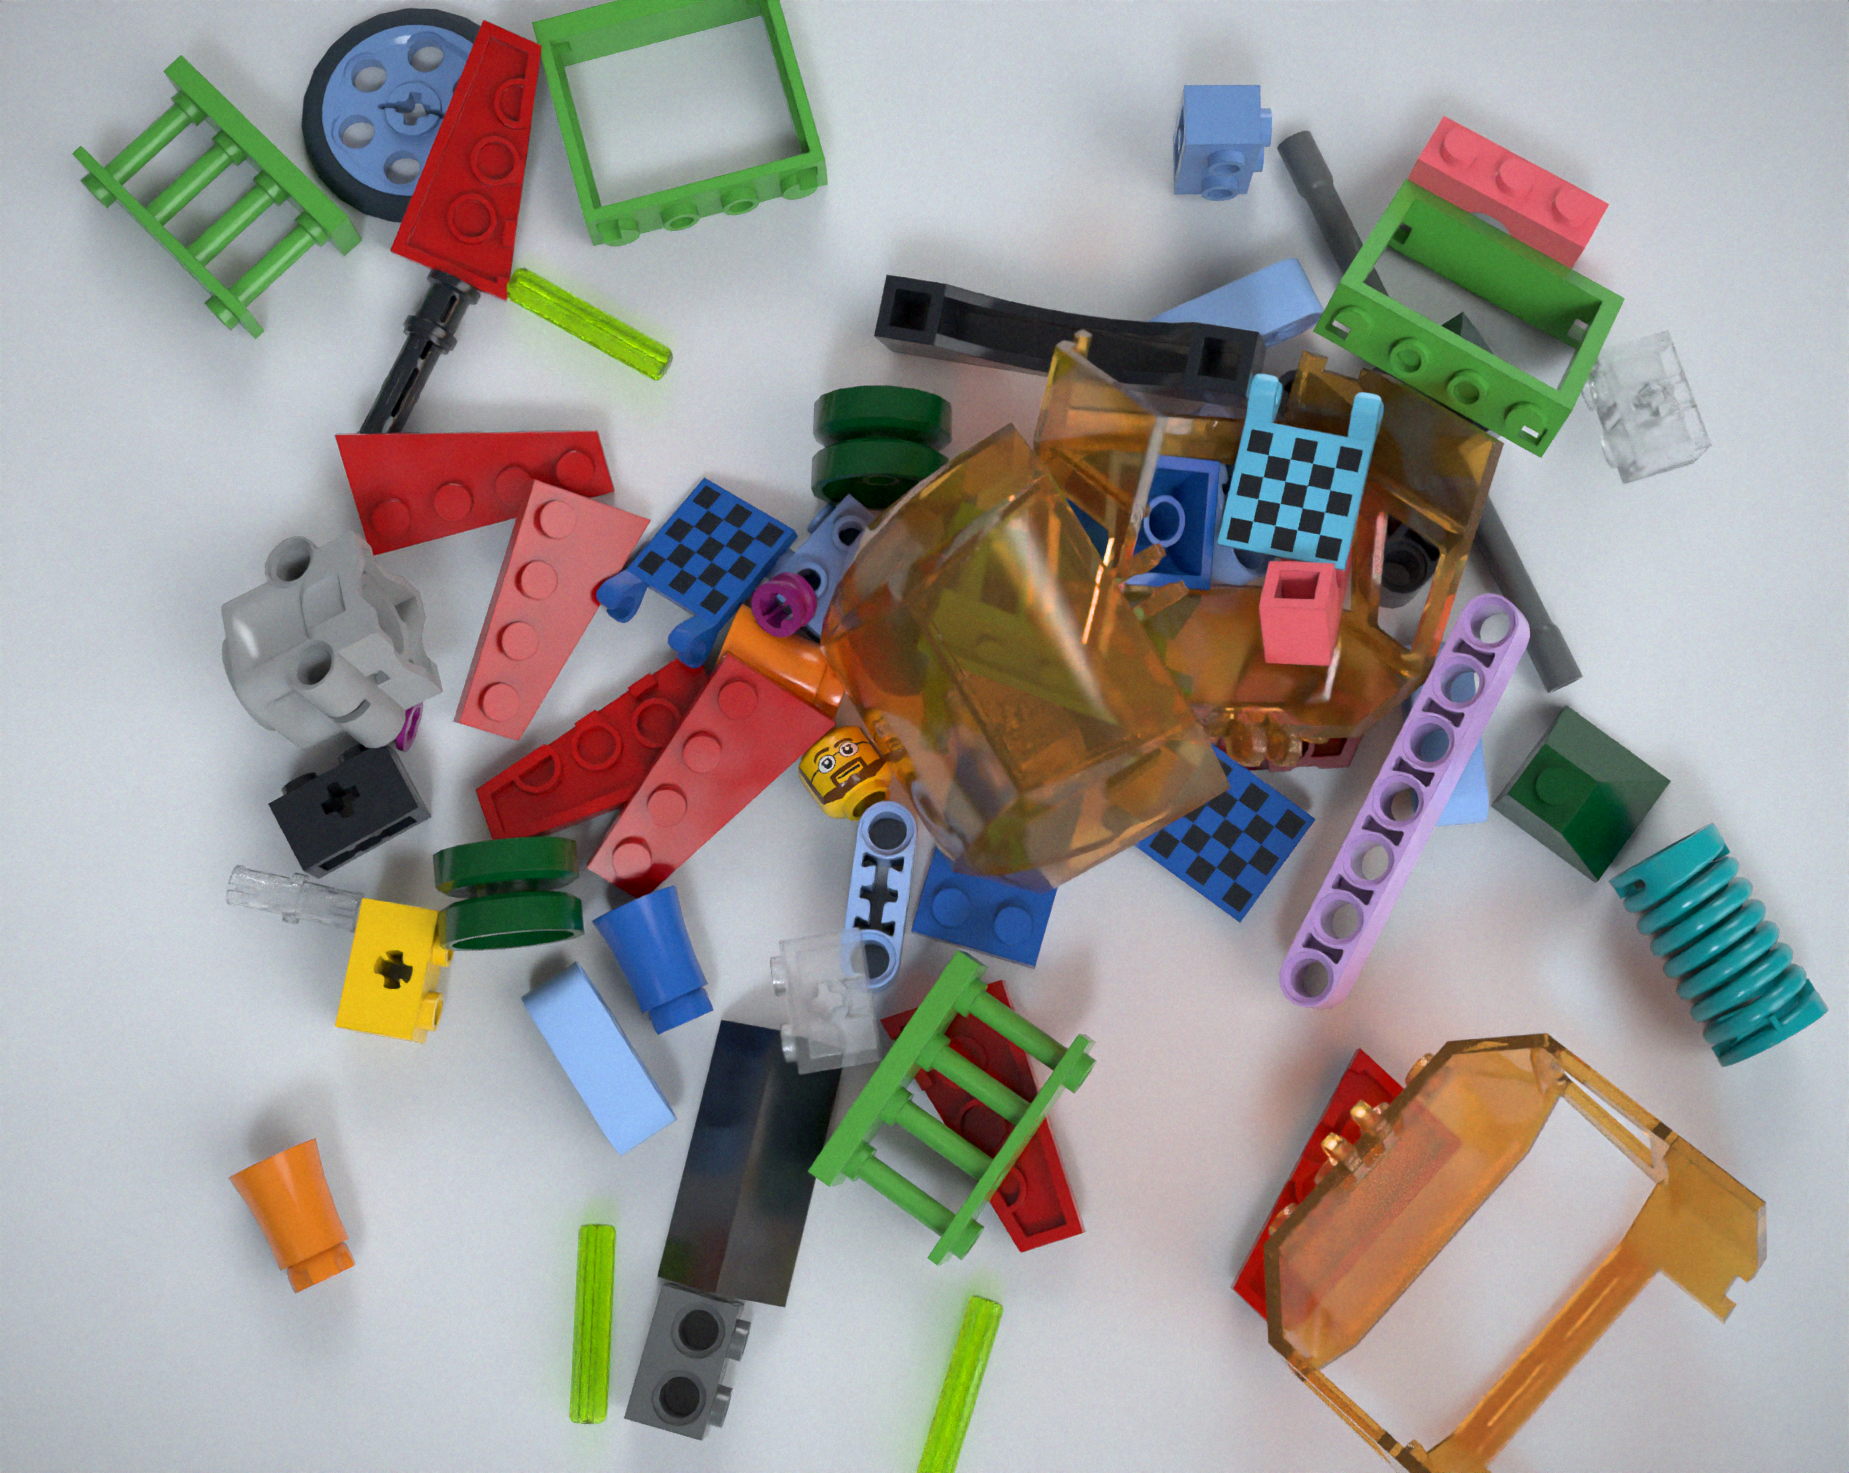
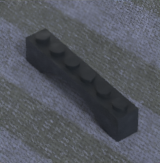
[874,275,1267,409]

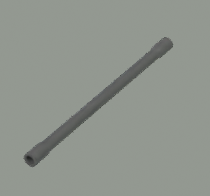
[1277,131,1583,693]

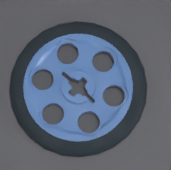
[301,8,481,223]

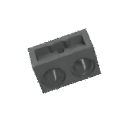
[624,1283,751,1441]

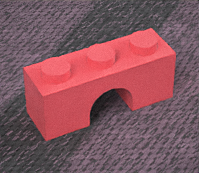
[1408,116,1609,269]
[1259,522,1357,666]

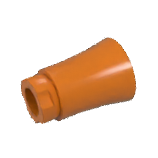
[715,603,852,718]
[229,1138,356,1293]

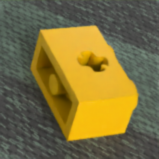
[335,897,455,1044]

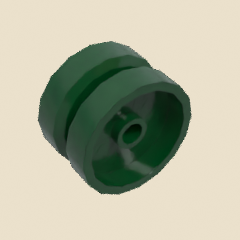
[811,385,952,511]
[433,837,585,951]

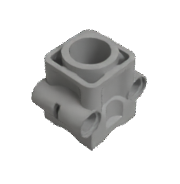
[221,530,443,750]

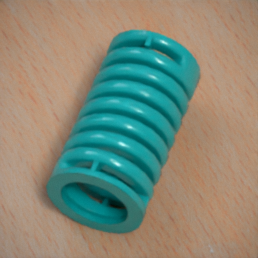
[1609,823,1828,1067]

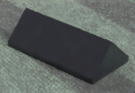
[657,1020,847,1307]

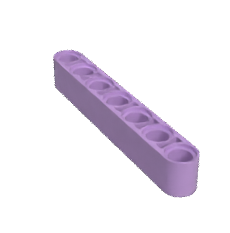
[1279,593,1530,1010]

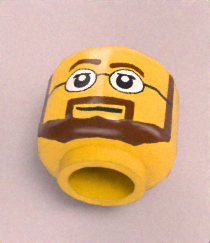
[798,726,893,821]

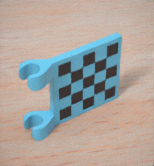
[1217,373,1384,571]

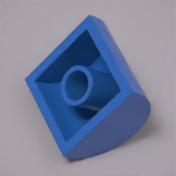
[1066,450,1220,590]

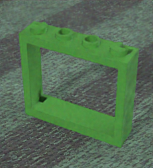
[532,0,828,246]
[1313,179,1625,458]

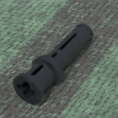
[357,269,481,434]

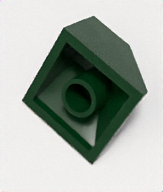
[1491,705,1671,883]

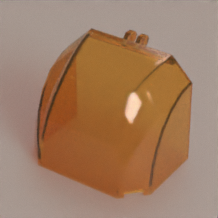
[819,422,1231,894]

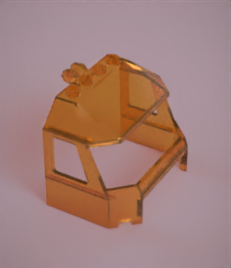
[1027,329,1504,767]
[1264,1033,1767,1473]

